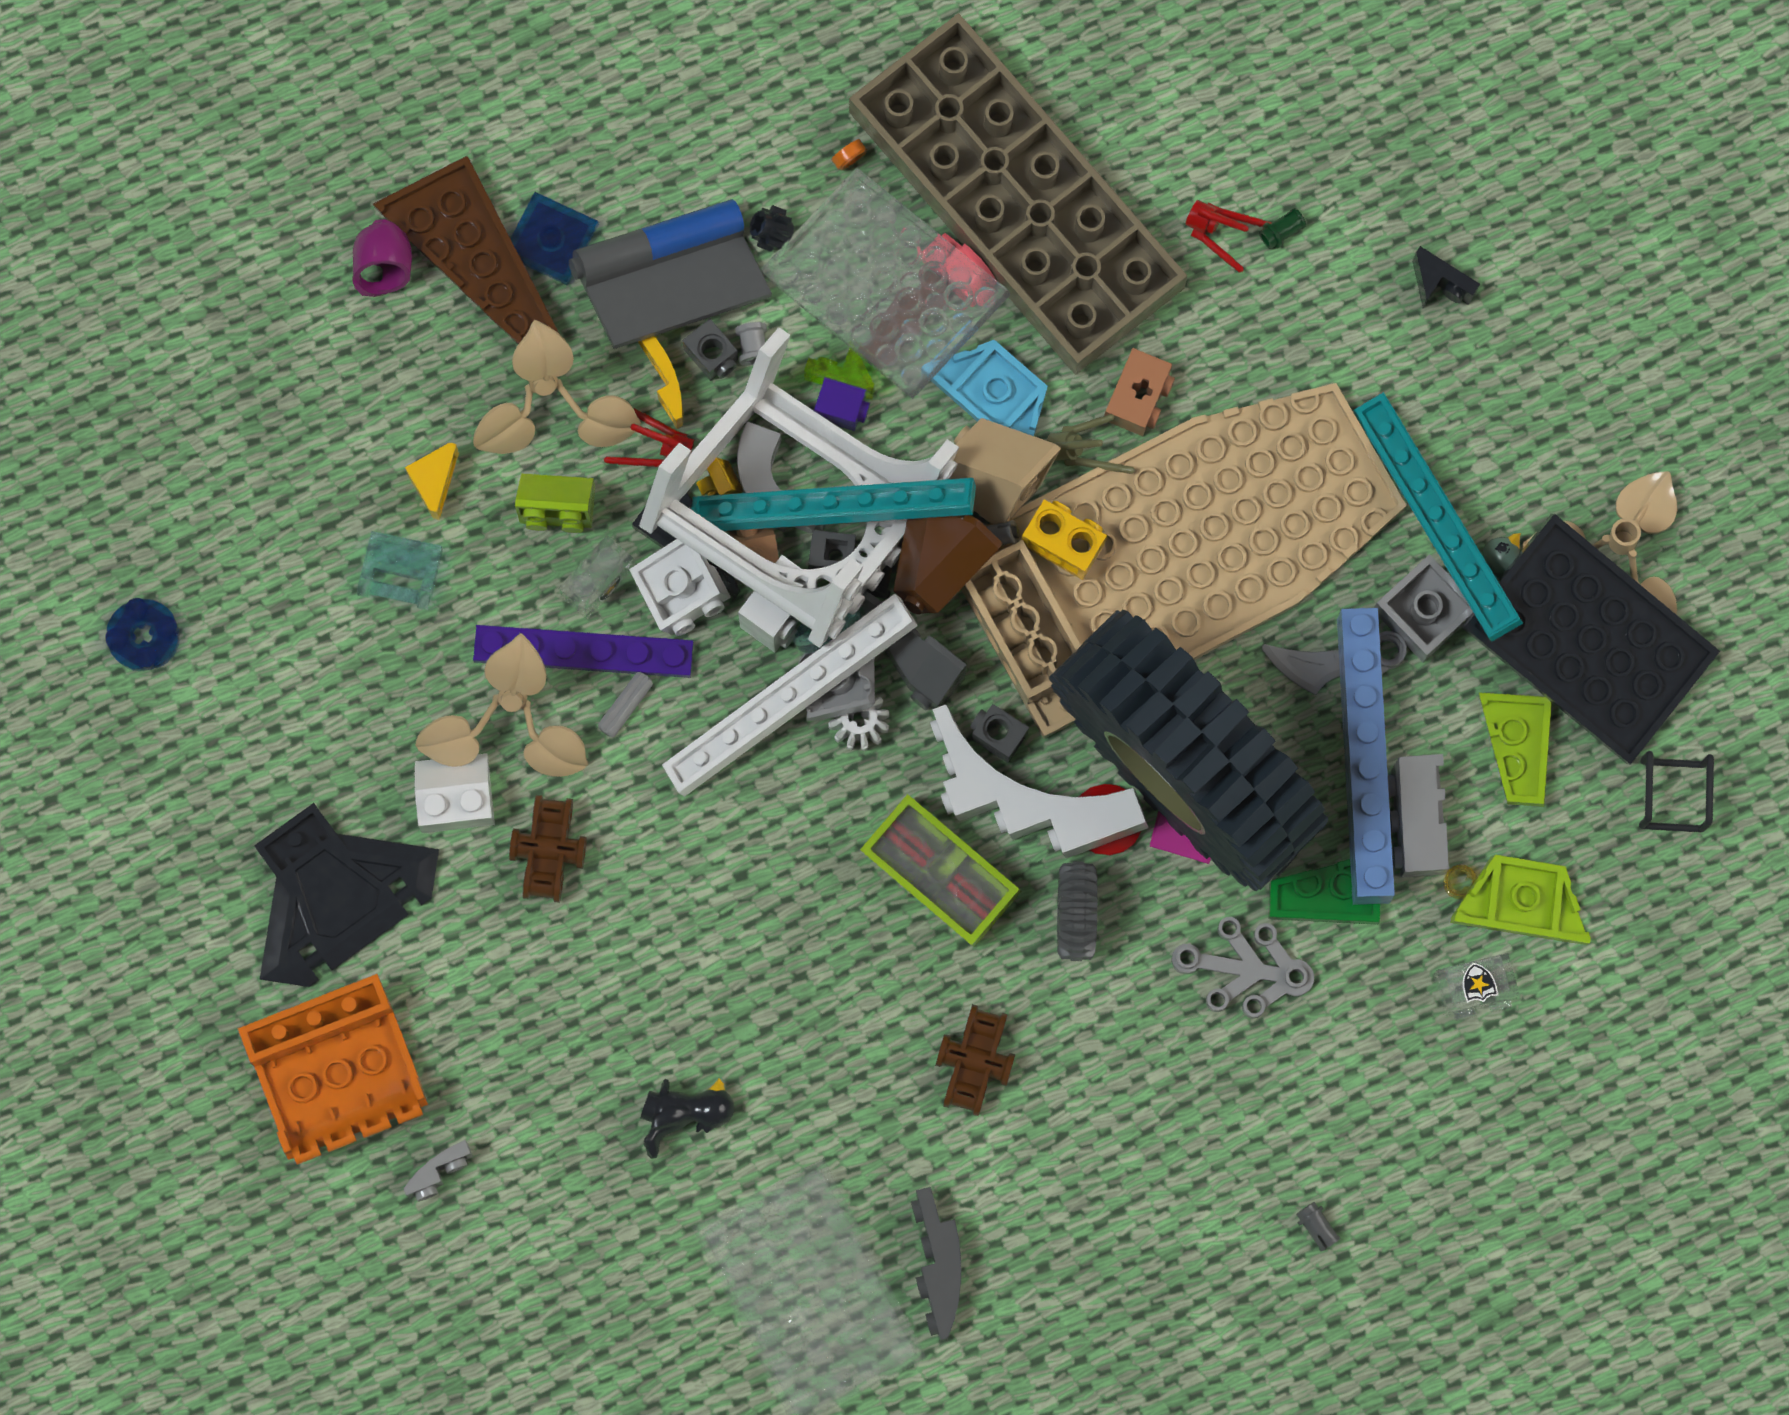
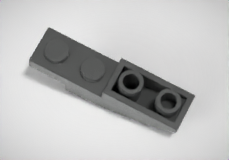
[911,1187,961,1342]

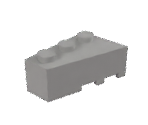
[1388,754,1449,878]

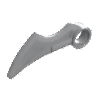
[1262,631,1407,695]

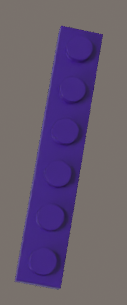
[473,625,694,678]

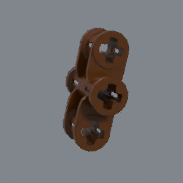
[509,795,587,903]
[935,1004,1015,1117]

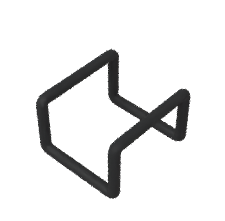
[1639,751,1714,832]

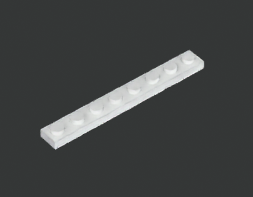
[662,594,918,797]

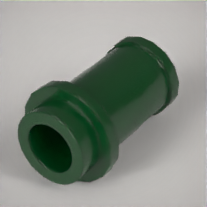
[1259,208,1306,249]

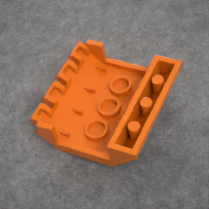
[237,974,428,1165]

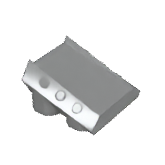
[798,643,875,721]

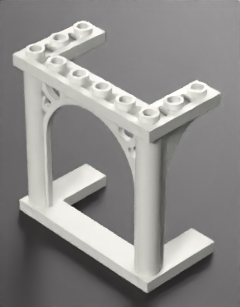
[639,327,959,648]

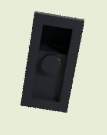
[1412,246,1480,308]

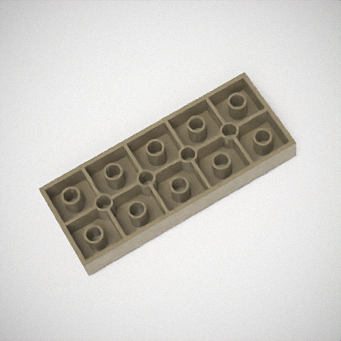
[849,13,1187,375]

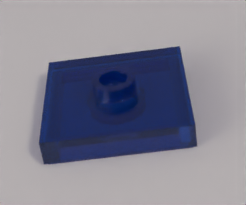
[510,192,599,285]

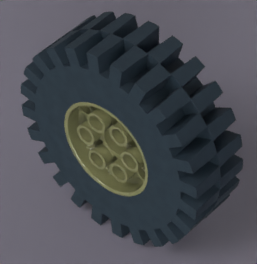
[1049,610,1328,891]

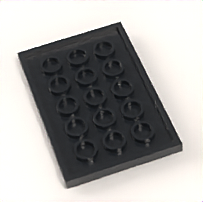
[1461,513,1720,765]

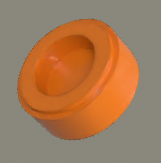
[831,139,867,171]

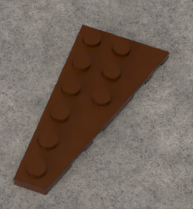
[373,156,559,344]

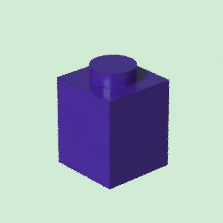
[814,377,870,431]

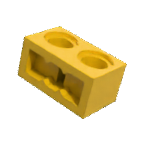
[1021,499,1107,580]

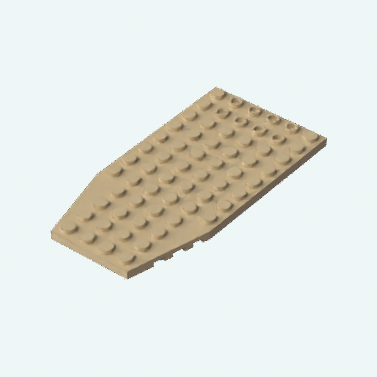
[961,383,1407,739]

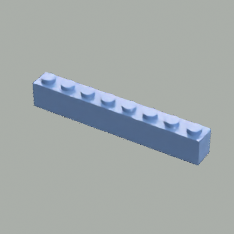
[1337,608,1395,905]

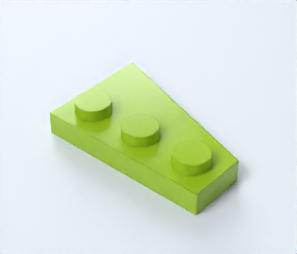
[1479,693,1552,807]

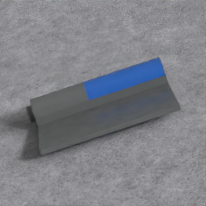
[569,199,772,349]

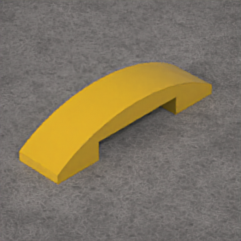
[638,336,683,429]

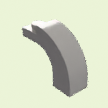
[737,422,826,533]

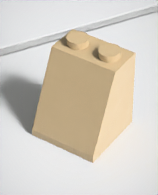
[949,418,1061,525]

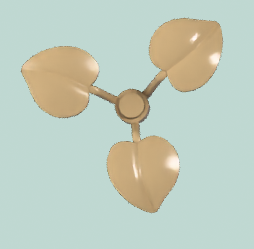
[473,320,641,454]
[1523,471,1677,615]
[415,633,589,777]

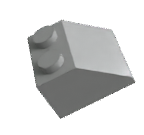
[1374,554,1473,663]

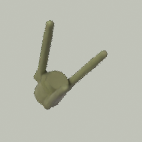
[1047,414,1135,474]

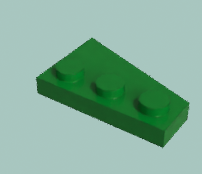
[1268,859,1380,925]

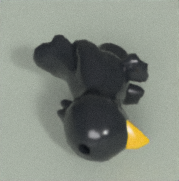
[640,1078,735,1159]

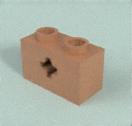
[1104,348,1175,436]

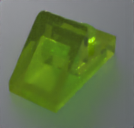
[804,343,875,401]

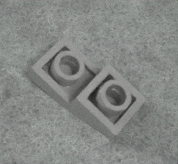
[403,1140,473,1202]

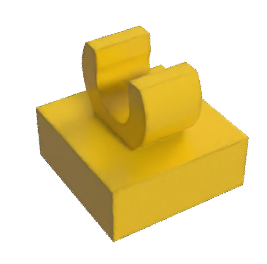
[696,457,743,496]

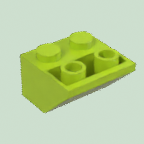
[515,473,595,533]

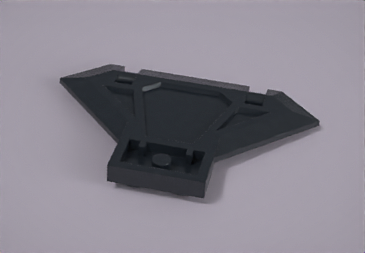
[254,803,439,987]

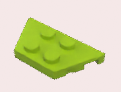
[1450,855,1591,945]

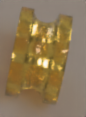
[1443,864,1477,899]

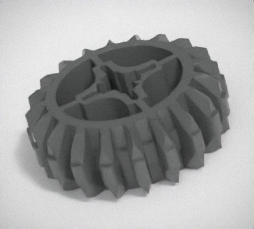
[1057,861,1098,961]

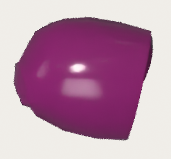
[352,219,412,297]

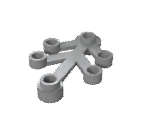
[1171,917,1314,1019]

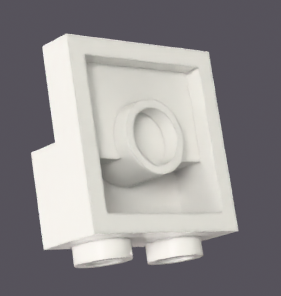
[629,539,731,636]

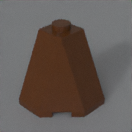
[894,515,1003,615]

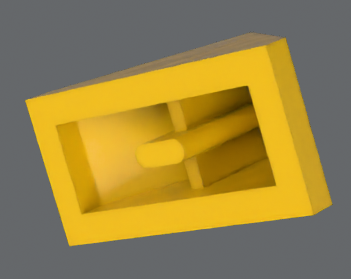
[405,442,459,520]

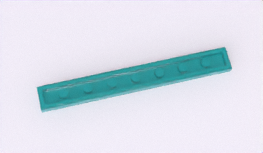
[1353,392,1523,642]
[691,478,976,531]

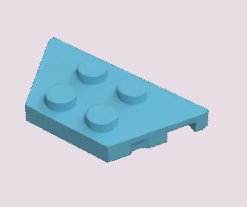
[922,340,1048,436]

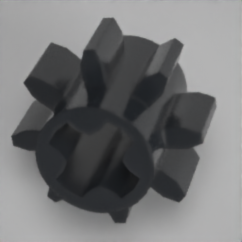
[750,205,794,252]

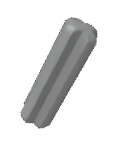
[598,672,653,737]

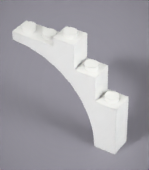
[930,704,1149,858]

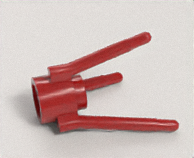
[1185,200,1272,272]
[604,408,695,467]

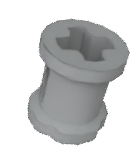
[735,322,767,366]

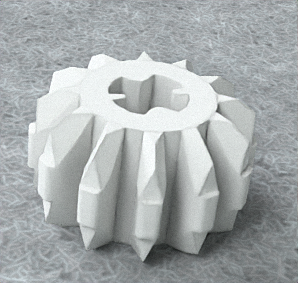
[828,697,889,751]

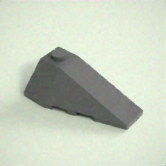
[859,591,966,710]

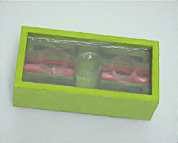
[860,794,1022,947]

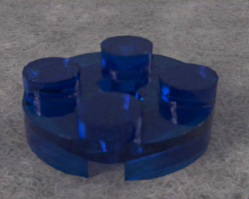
[105,598,180,671]

